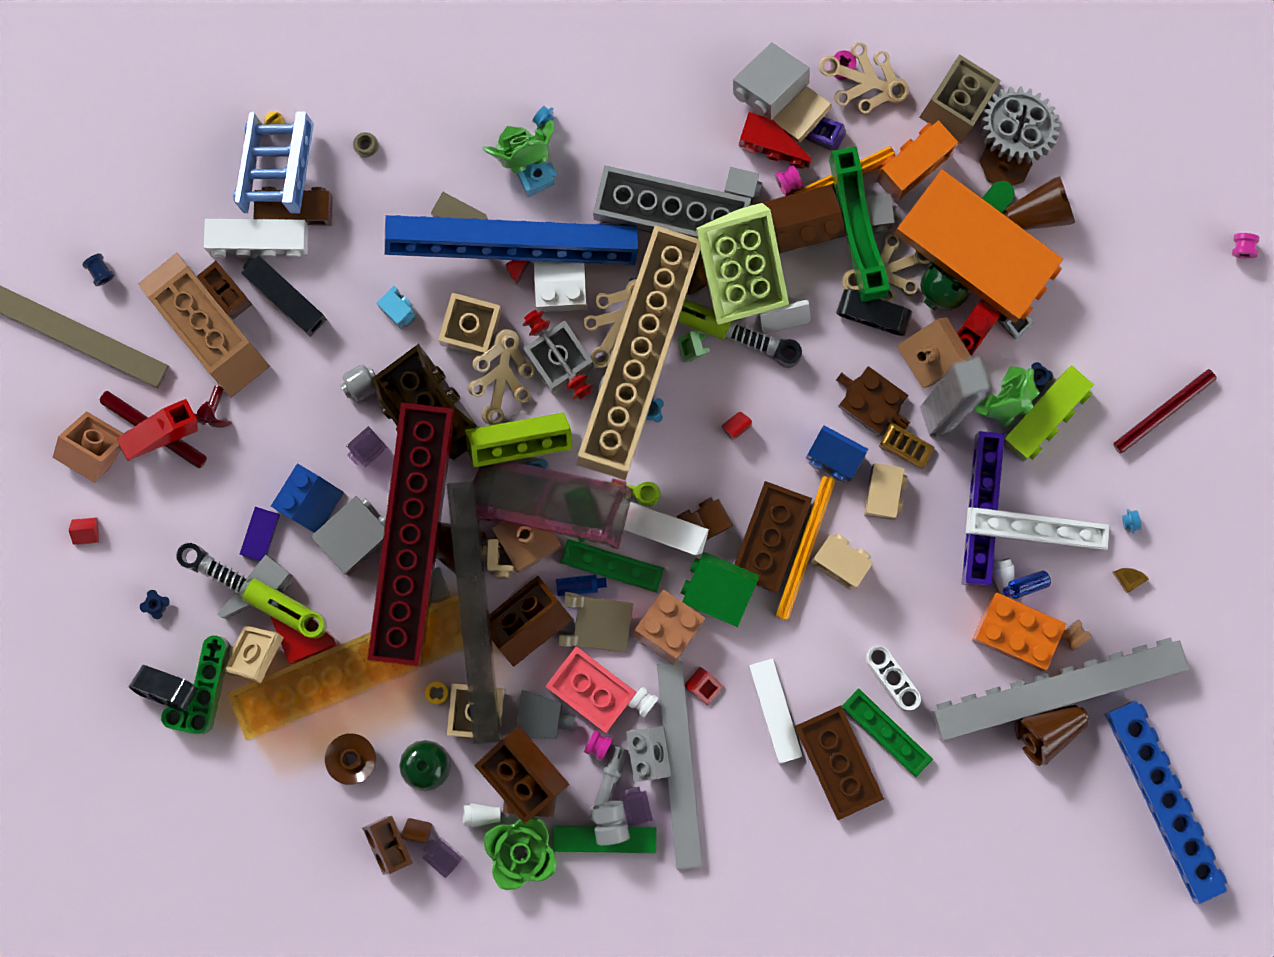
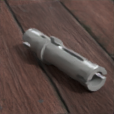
[589,745,628,820]

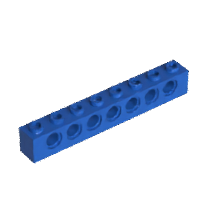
[1104,701,1227,904]

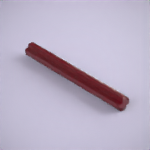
[1113,369,1217,454]
[99,391,207,468]

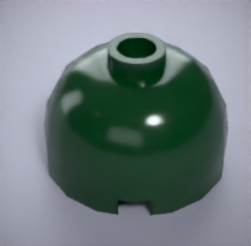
[920,263,971,311]
[399,740,451,791]

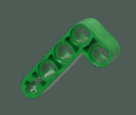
[161,635,230,734]

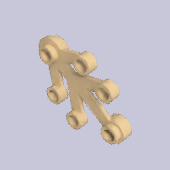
[818,43,909,114]
[842,234,932,303]
[583,279,637,368]
[468,329,535,425]

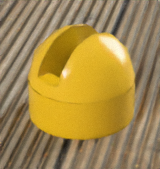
[264,111,285,124]

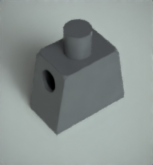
[516,690,575,739]

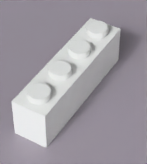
[204,219,308,258]

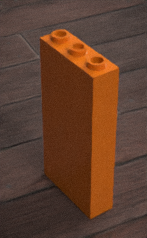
[894,169,1064,323]

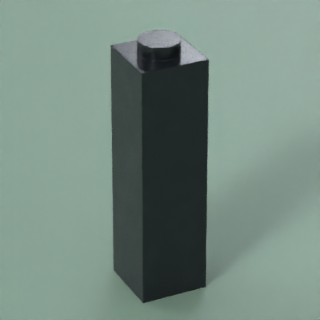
[241,255,327,337]

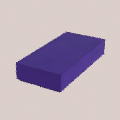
[239,507,280,561]

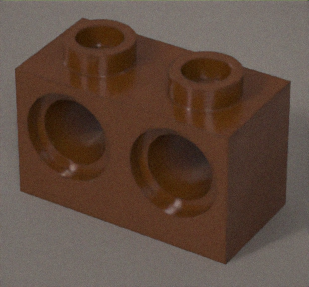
[197,261,252,320]
[362,816,413,875]

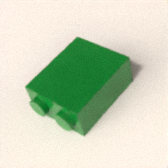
[680,551,760,627]

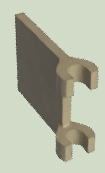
[558,592,633,653]

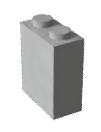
[733,42,810,120]
[311,496,385,576]

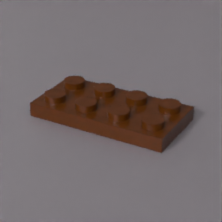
[734,481,812,594]
[794,705,884,821]

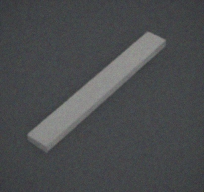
[657,662,702,869]

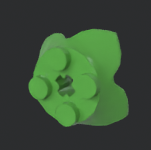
[482,120,554,173]
[974,366,1040,427]
[484,817,556,890]

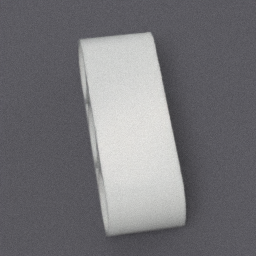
[865,646,921,711]

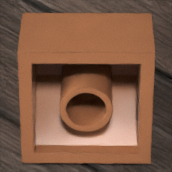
[52,411,124,483]

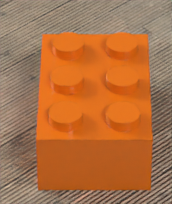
[877,120,959,203]
[972,592,1067,671]

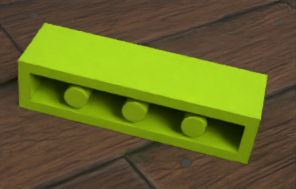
[1004,365,1094,462]
[465,412,573,467]

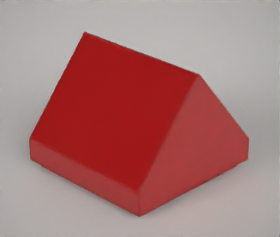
[68,517,99,545]

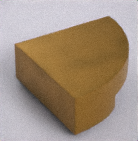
[1112,568,1149,593]

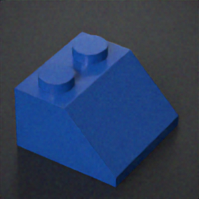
[806,425,868,482]
[271,463,344,533]

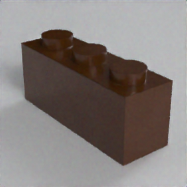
[253,186,333,226]

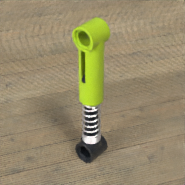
[678,299,802,368]
[176,543,328,639]

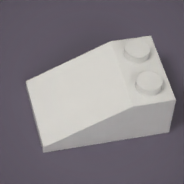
[534,261,587,312]

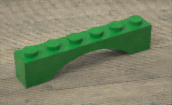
[829,146,890,302]

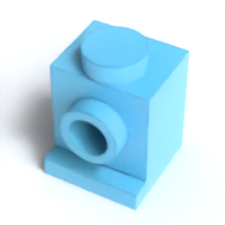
[517,162,557,197]
[377,286,417,328]

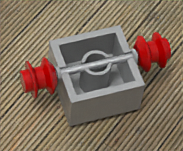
[523,310,594,401]

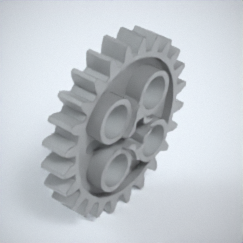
[979,86,1061,164]

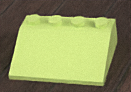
[696,203,789,325]

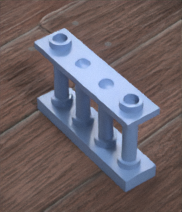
[233,112,314,213]

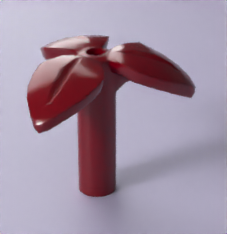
[194,385,232,428]

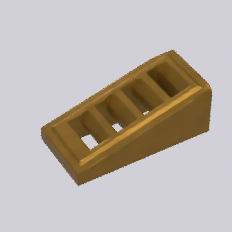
[878,422,935,470]

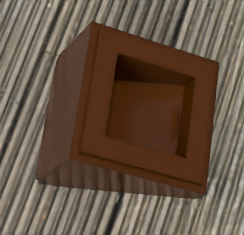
[401,818,432,844]

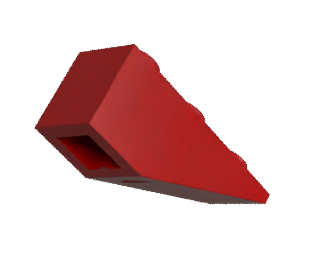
[739,112,812,169]
[957,299,1001,356]
[117,399,198,461]

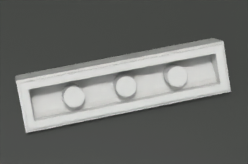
[605,497,709,555]
[749,659,803,764]

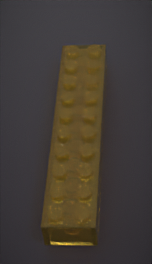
[227,592,486,741]

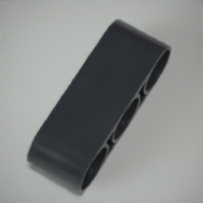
[836,289,913,336]
[128,665,198,712]

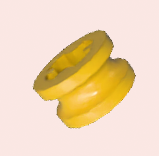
[425,682,449,705]

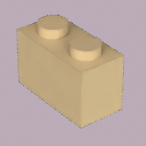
[864,463,907,520]

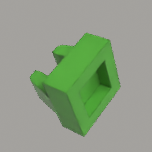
[677,330,710,363]

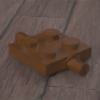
[835,366,911,436]

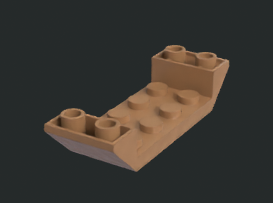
[138,253,270,398]

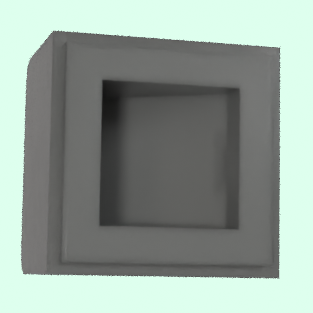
[997,314,1034,340]

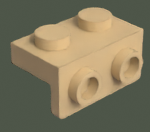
[483,539,516,579]

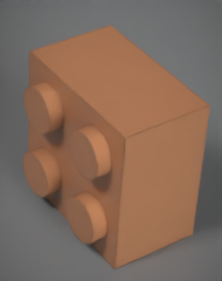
[632,589,705,665]

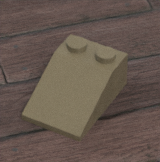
[919,54,1001,144]

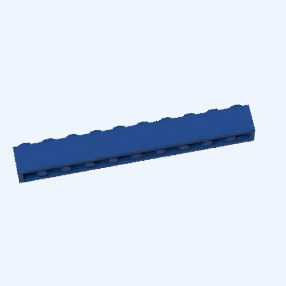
[384,215,638,265]

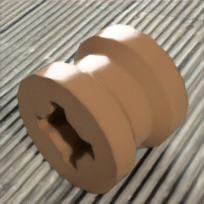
[1061,620,1092,651]

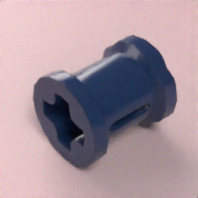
[82,253,115,286]

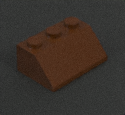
[759,184,847,253]
[479,576,573,667]
[474,726,570,824]

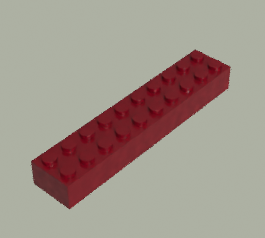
[367,402,455,667]

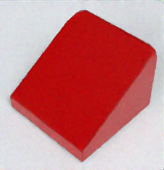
[506,260,530,285]
[722,412,752,440]
[685,667,724,706]

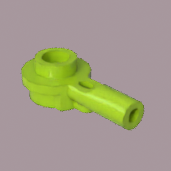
[610,481,661,507]

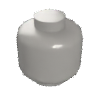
[341,365,376,402]

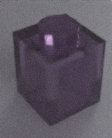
[346,426,388,468]
[621,786,653,827]
[422,837,464,878]

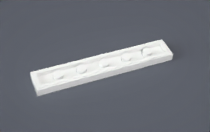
[966,507,1109,550]

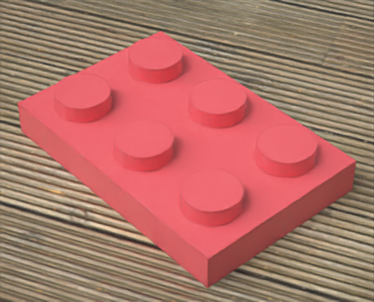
[545,646,637,733]

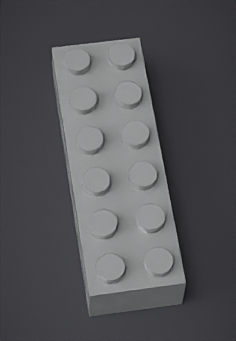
[593,165,751,239]

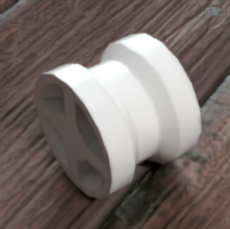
[628,686,659,718]

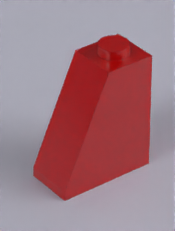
[270,597,340,664]

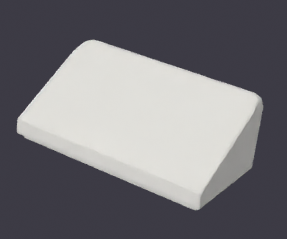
[758,300,811,334]

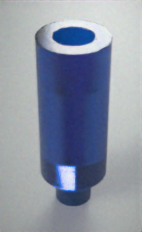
[1003,570,1051,599]
[556,574,607,597]

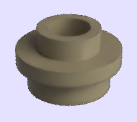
[353,132,378,157]

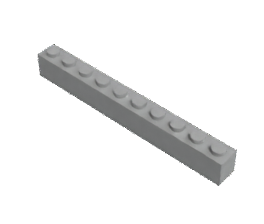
[920,356,990,437]
[931,637,1189,741]

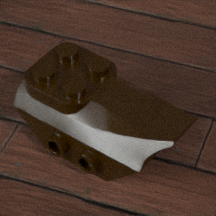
[372,343,477,460]

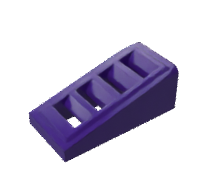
[805,117,846,151]

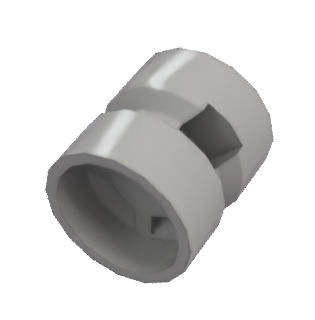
[590,801,630,845]

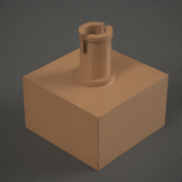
[897,317,972,388]
[492,502,562,574]

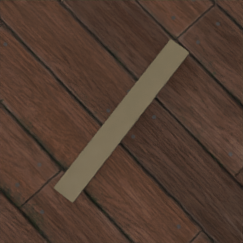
[0,285,169,388]

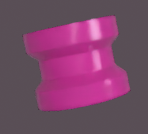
[830,50,857,80]
[775,165,804,196]
[1232,233,1260,259]
[584,730,613,761]

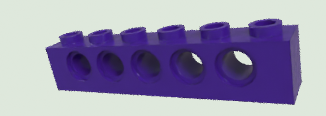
[961,431,1005,587]

